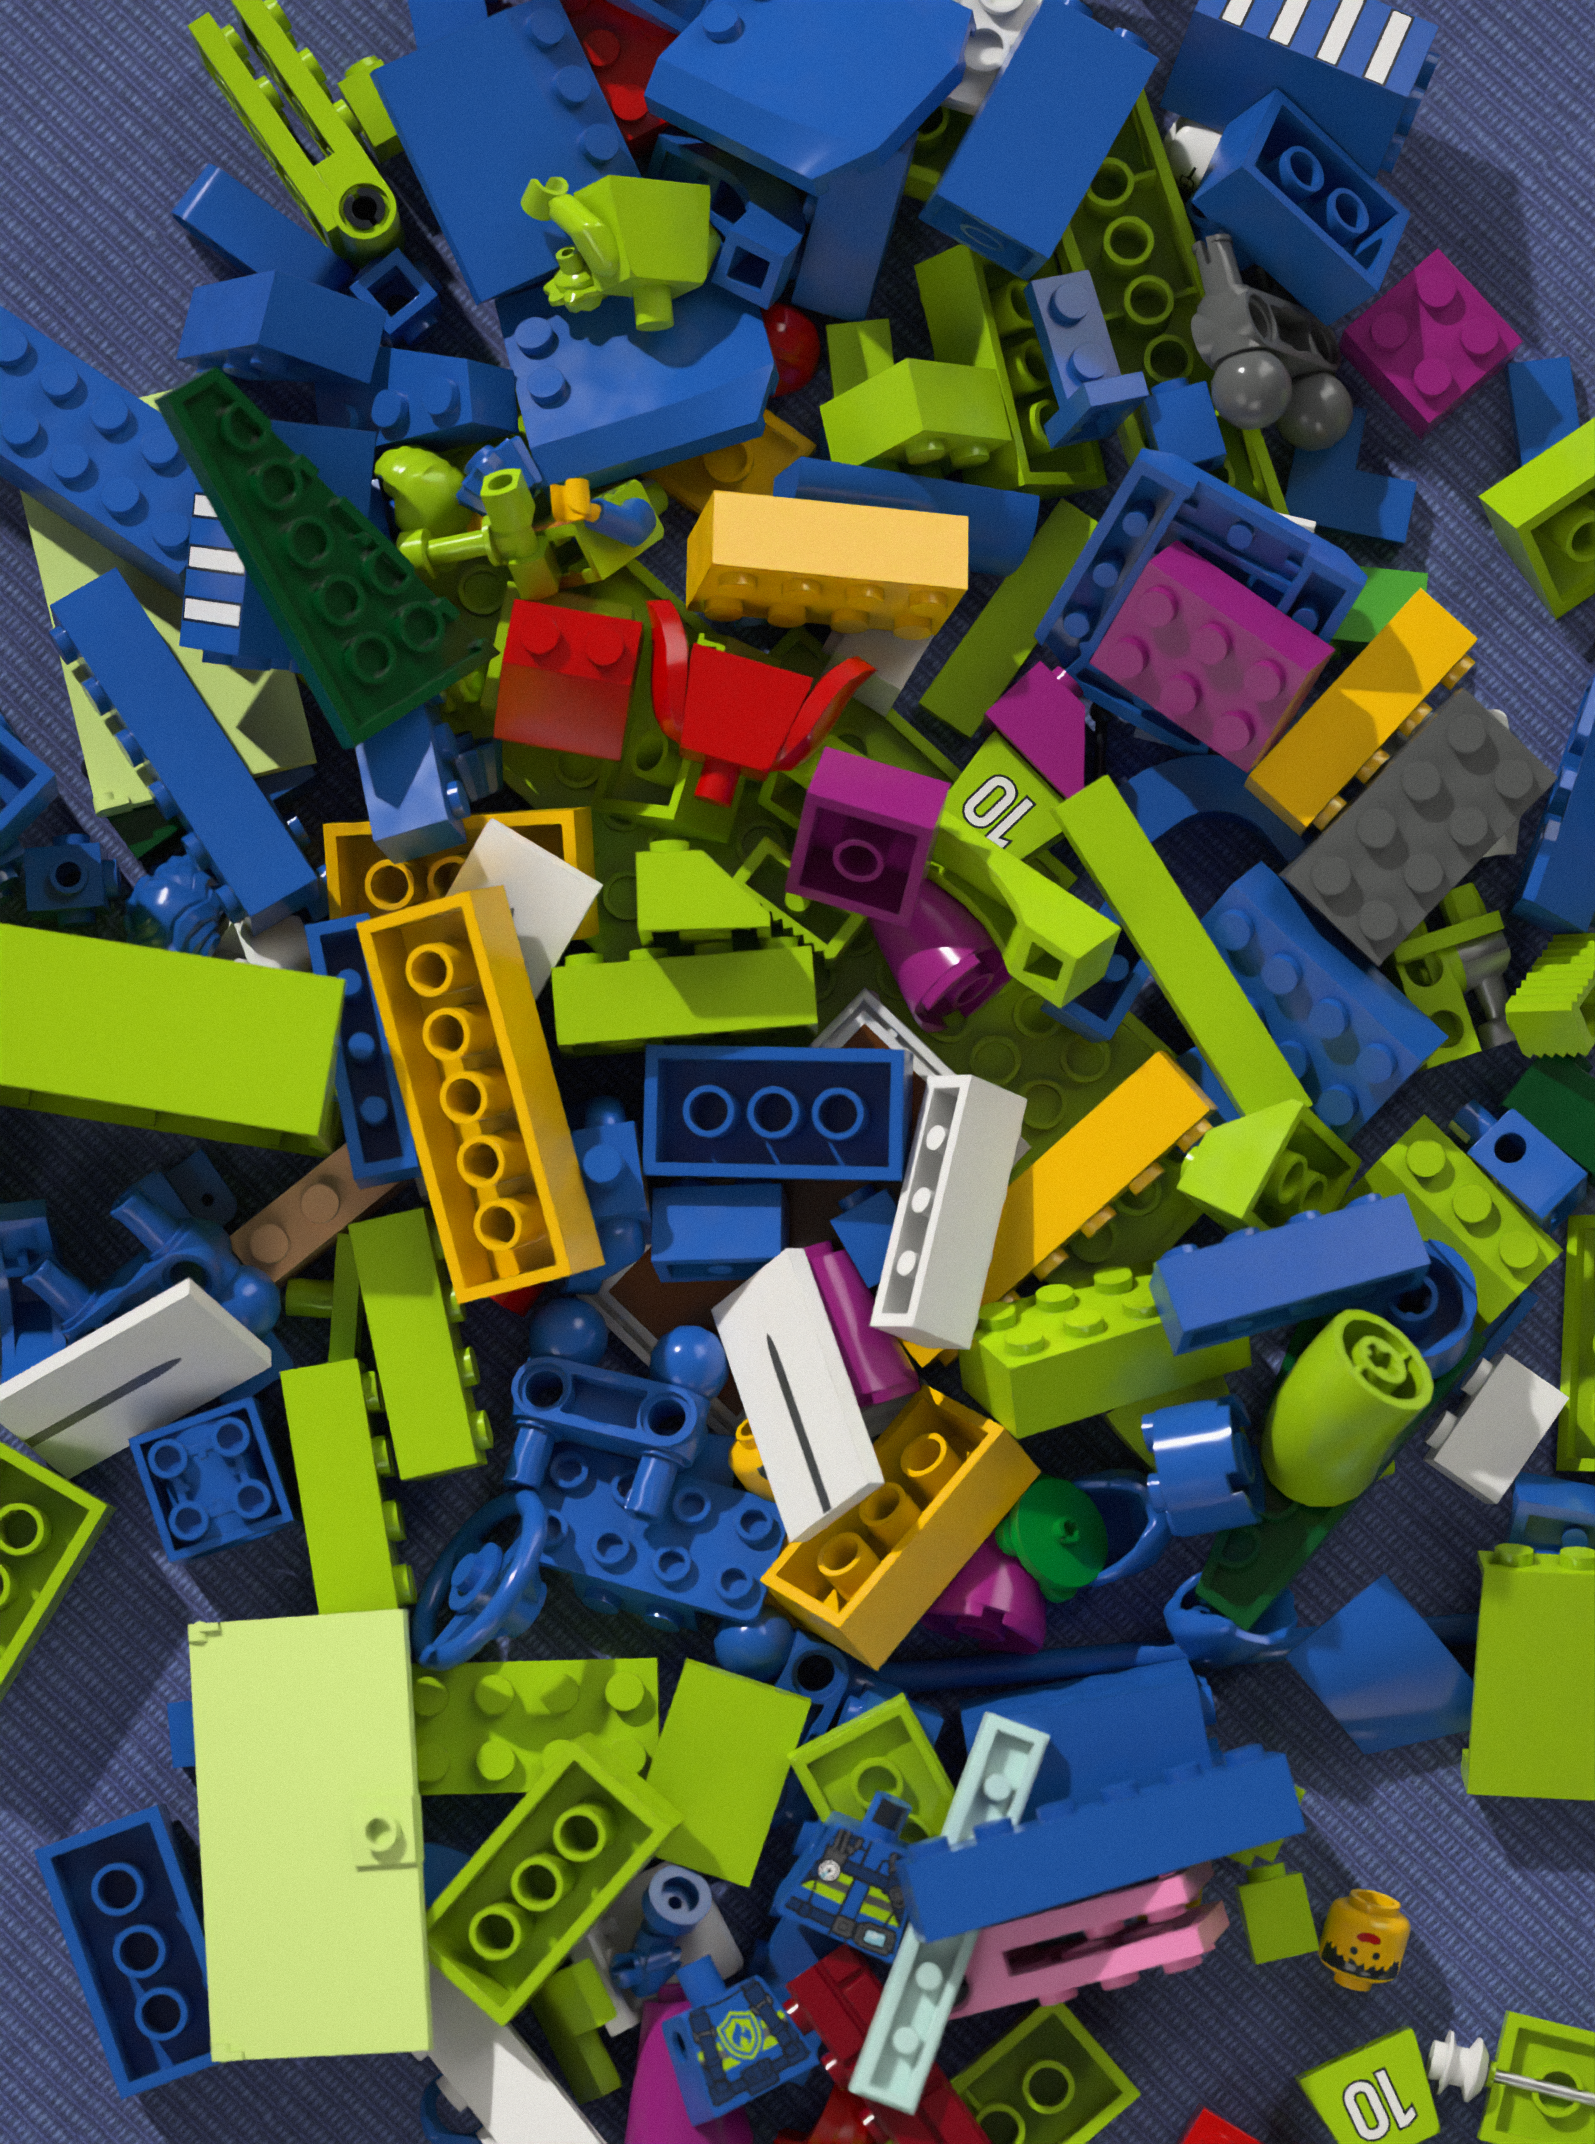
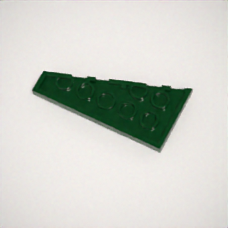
[154,366,501,749]
[1195,1305,1488,1633]

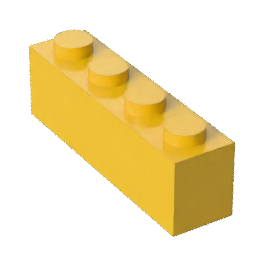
[1244,588,1478,837]

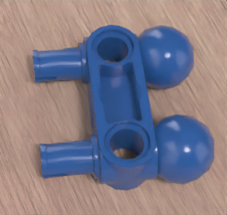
[22,1183,281,1347]
[502,1297,730,1524]
[714,1604,909,1829]

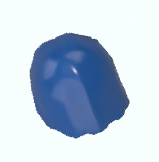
[1071,1468,1173,1588]
[1163,1571,1298,1669]

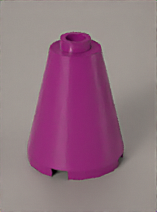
[867,878,1013,1033]
[803,1240,921,1408]
[918,1508,1047,1655]
[624,1983,754,2144]

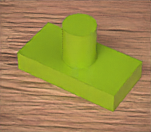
[286,1233,365,1363]

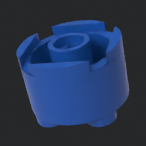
[1345,1238,1477,1380]
[1141,1393,1266,1538]

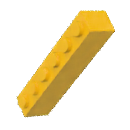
[896,1050,1219,1368]

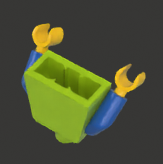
[467,478,668,590]

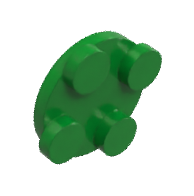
[995,1474,1108,1603]

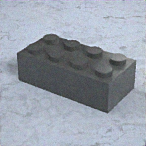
[1278,688,1558,966]

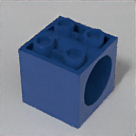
[128,1396,304,1566]

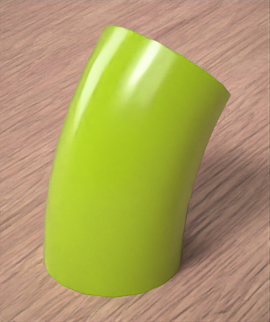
[1260,1310,1434,1507]

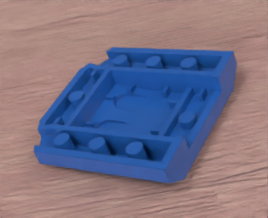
[643,0,977,197]
[494,242,780,502]
[1034,448,1368,755]

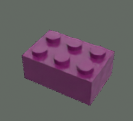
[1089,540,1335,773]

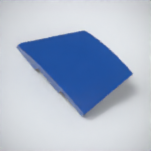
[1284,1573,1474,1755]

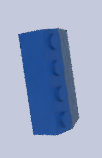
[369,0,642,306]

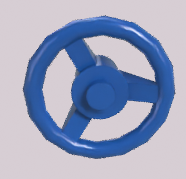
[409,1489,548,1671]

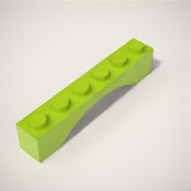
[757,733,1121,1009]

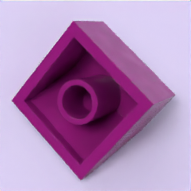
[981,660,1085,801]

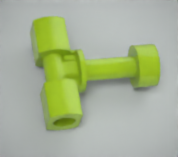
[397,468,562,601]

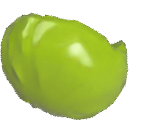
[374,444,474,539]

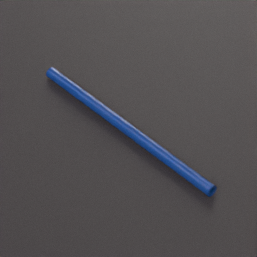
[859,1612,1479,1693]

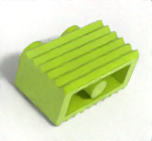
[732,836,869,970]
[1505,933,1595,1058]

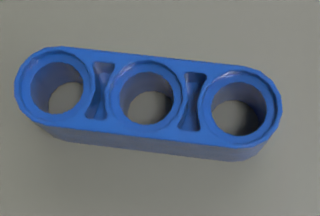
[170,163,353,292]

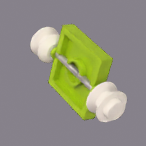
[1425,2010,1595,2144]

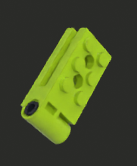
[187,0,405,269]

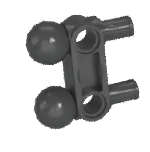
[1191,233,1353,451]

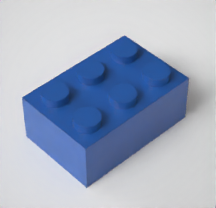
[1192,88,1411,327]

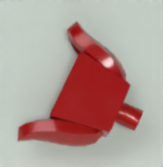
[645,599,878,808]

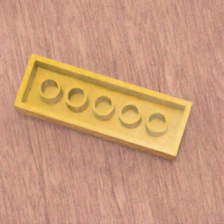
[356,885,605,1304]

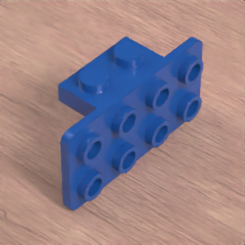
[512,1440,787,1632]

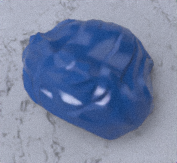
[123,854,224,957]

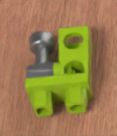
[1381,882,1516,1073]

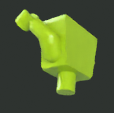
[521,175,721,331]

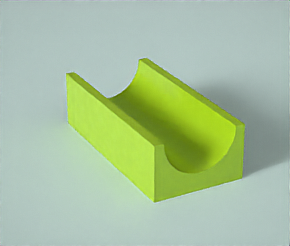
[0,923,347,1159]

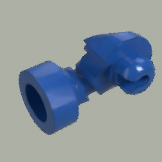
[609,1865,712,1999]

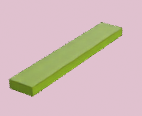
[1049,774,1313,1117]

